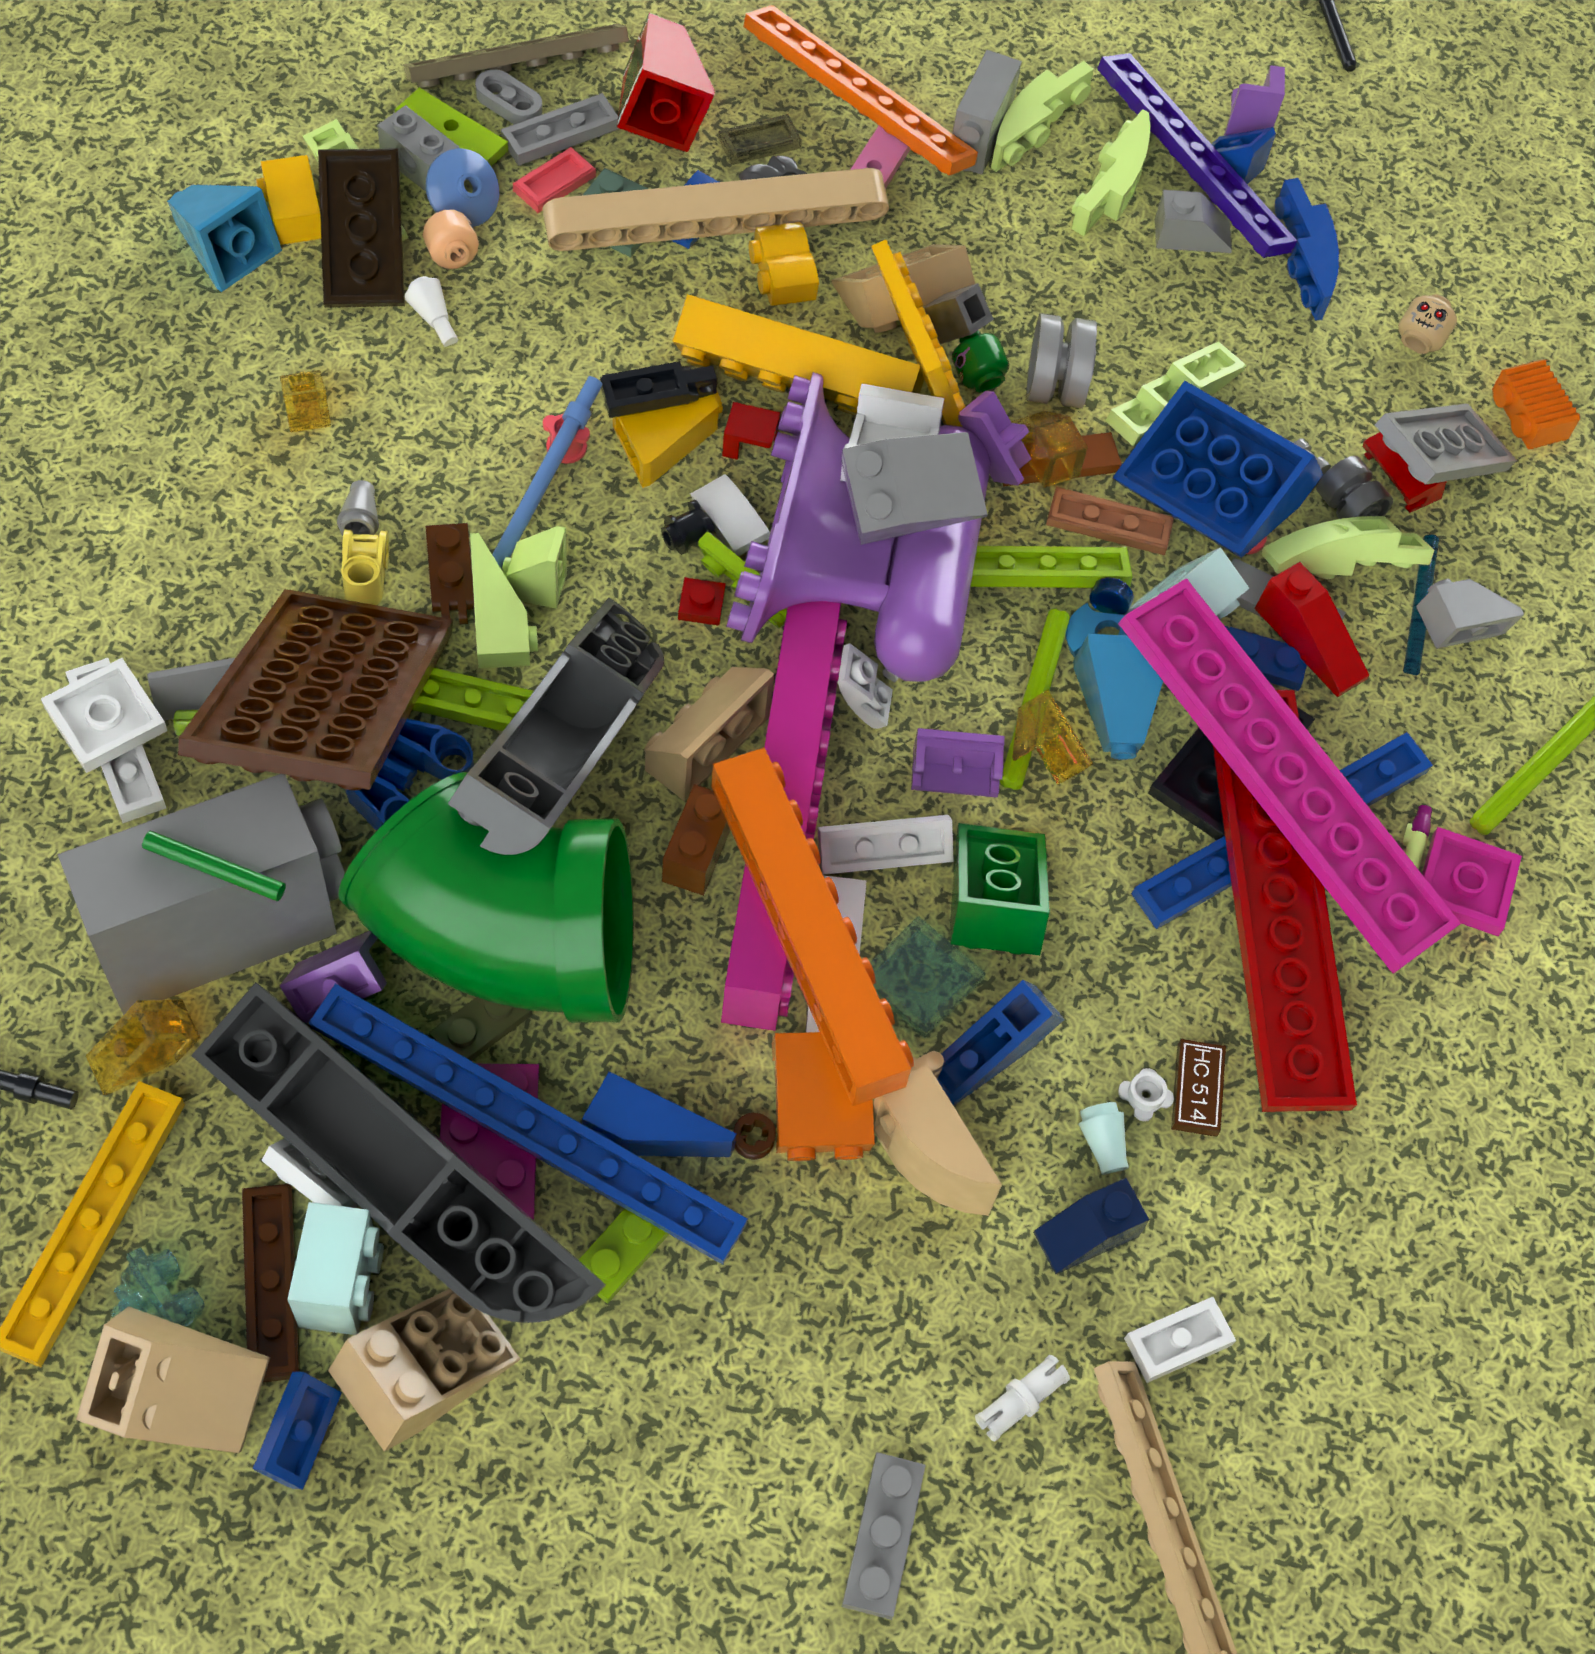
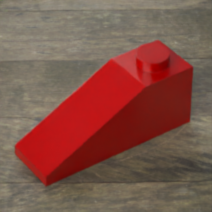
[1254,562,1370,698]

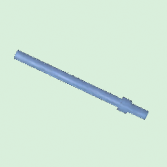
[492,376,603,569]

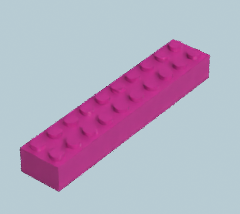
[721,601,847,1031]

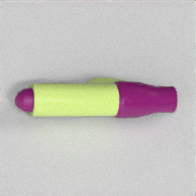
[1403,805,1432,870]

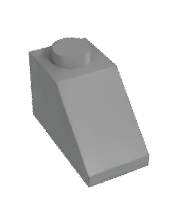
[1155,190,1232,253]
[1416,579,1524,649]

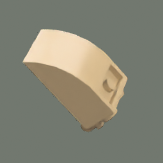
[873,1051,1002,1216]

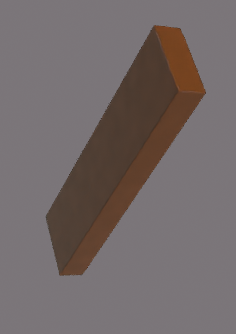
[242,1184,300,1382]

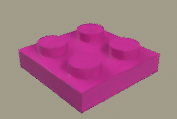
[1422,827,1522,936]

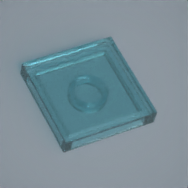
[870,916,986,1039]

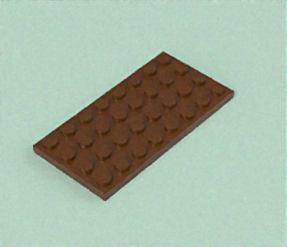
[178,589,453,790]

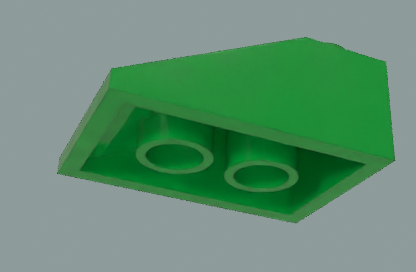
[950,823,1050,956]

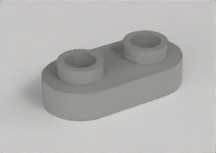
[475,69,542,124]

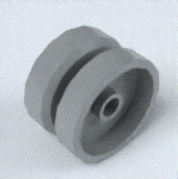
[1026,313,1097,409]

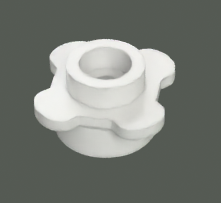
[1118,1068,1174,1121]

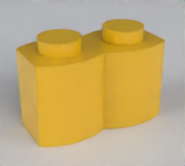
[749,222,819,306]

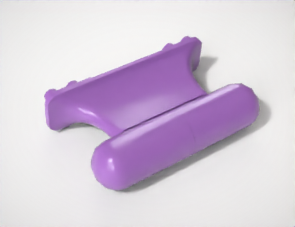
[726,372,991,682]

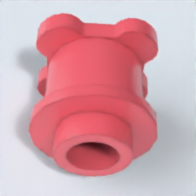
[543,414,590,464]

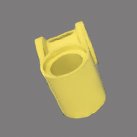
[341,529,389,605]

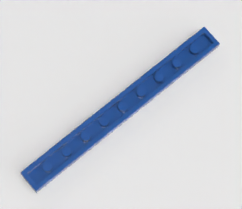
[309,983,748,1265]

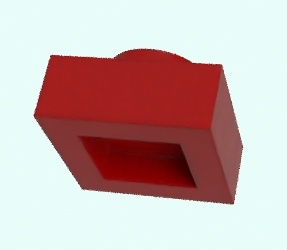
[678,577,726,626]

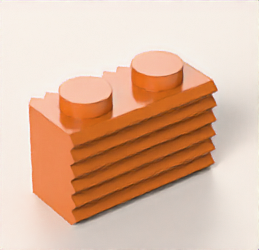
[1492,359,1580,450]

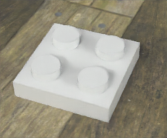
[41,658,168,773]

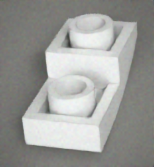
[690,474,770,556]
[838,643,893,729]

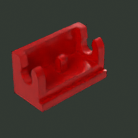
[1363,432,1447,513]

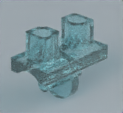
[111,1247,205,1327]

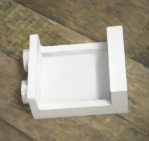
[840,384,944,482]

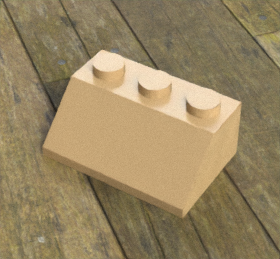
[831,244,975,333]
[644,667,775,801]

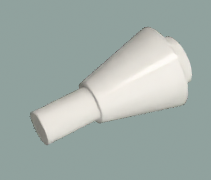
[404,276,458,347]

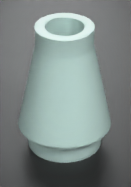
[1078,1102,1129,1175]

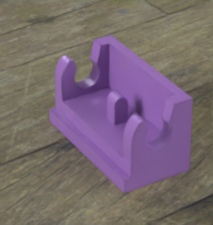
[911,728,1005,798]

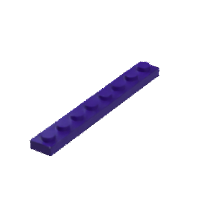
[1097,53,1297,258]

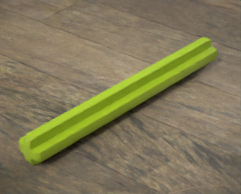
[1000,608,1070,790]
[1470,696,1595,835]

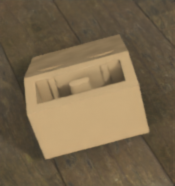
[328,1288,520,1452]
[76,1306,270,1453]

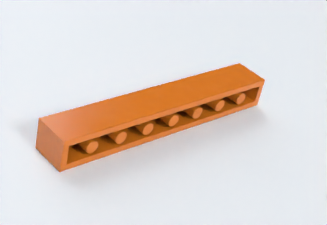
[711,747,914,1106]

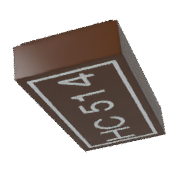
[1171,1039,1226,1137]

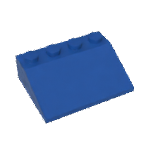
[1112,381,1324,558]

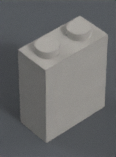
[952,50,1022,175]

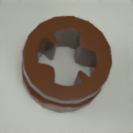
[733,1112,776,1160]

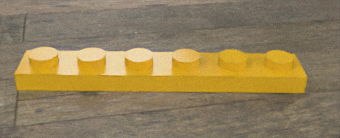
[0,1081,185,1368]

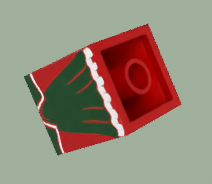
[617,13,715,152]

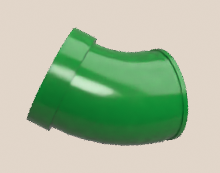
[338,772,634,1023]

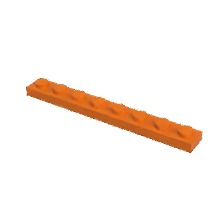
[743,5,978,176]

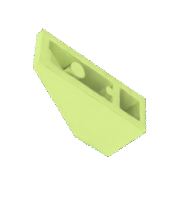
[470,533,538,668]

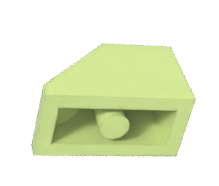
[501,526,567,609]

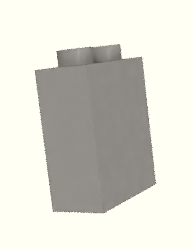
[57,774,345,1015]

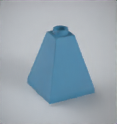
[167,185,282,292]
[1073,634,1163,760]

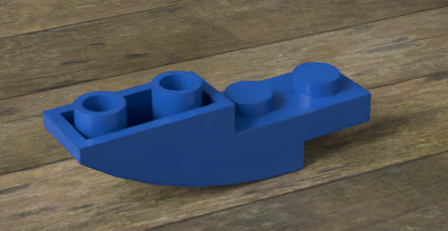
[1275,178,1339,321]

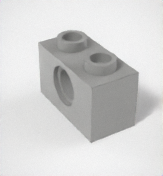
[377,105,459,192]

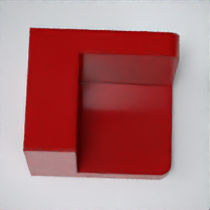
[722,402,781,460]

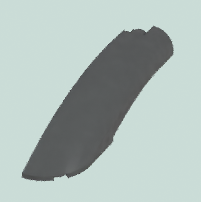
[448,597,664,855]
[191,982,606,1323]

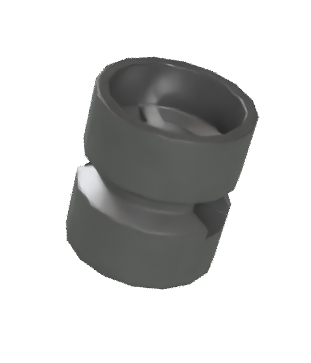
[1316,456,1393,519]

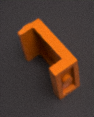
[772,1032,875,1161]

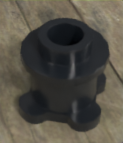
[661,500,714,555]

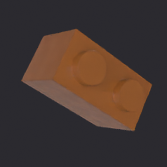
[662,784,730,896]

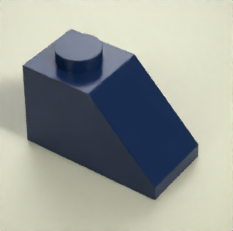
[1033,1178,1150,1274]

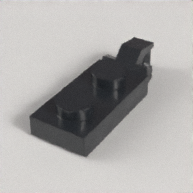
[600,361,717,418]

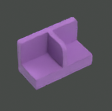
[1224,65,1285,136]
[958,391,1031,486]
[280,931,387,1023]

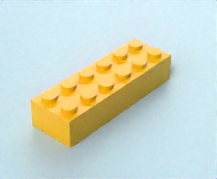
[673,294,924,416]

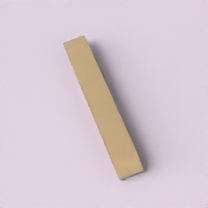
[542,168,889,251]

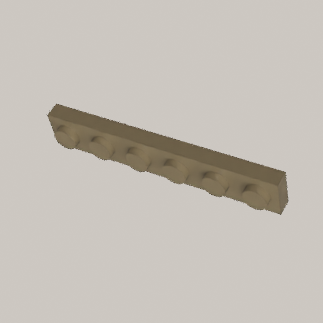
[403,23,629,88]

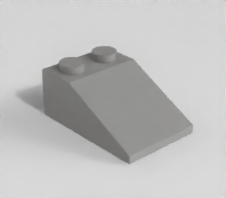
[841,432,988,545]

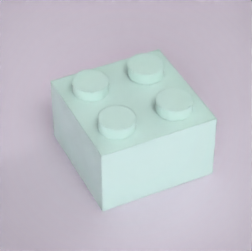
[287,1202,384,1335]

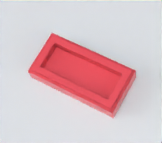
[513,147,596,213]

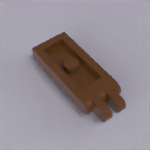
[425,523,474,625]

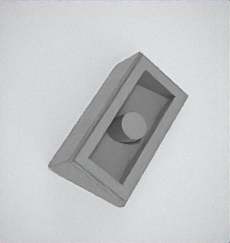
[147,658,235,720]

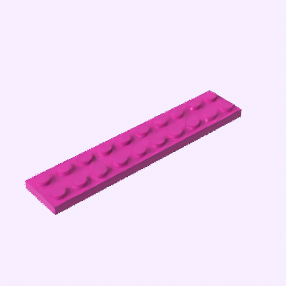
[1118,578,1461,974]

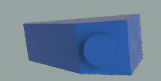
[936,980,1065,1106]
[582,1071,736,1157]

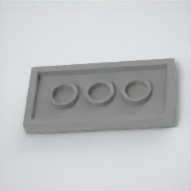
[1375,403,1517,485]

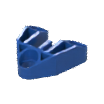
[345,718,474,831]

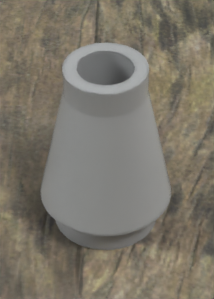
[337,480,379,536]

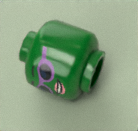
[952,330,1009,393]

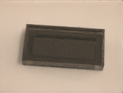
[718,114,802,165]

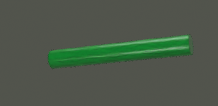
[142,830,286,902]

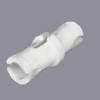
[975,1355,1070,1442]

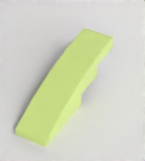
[1105,341,1246,446]

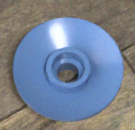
[426,148,499,227]

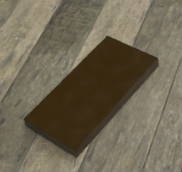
[318,148,405,308]

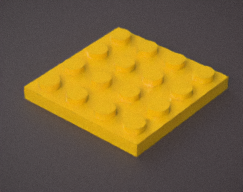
[871,239,965,426]

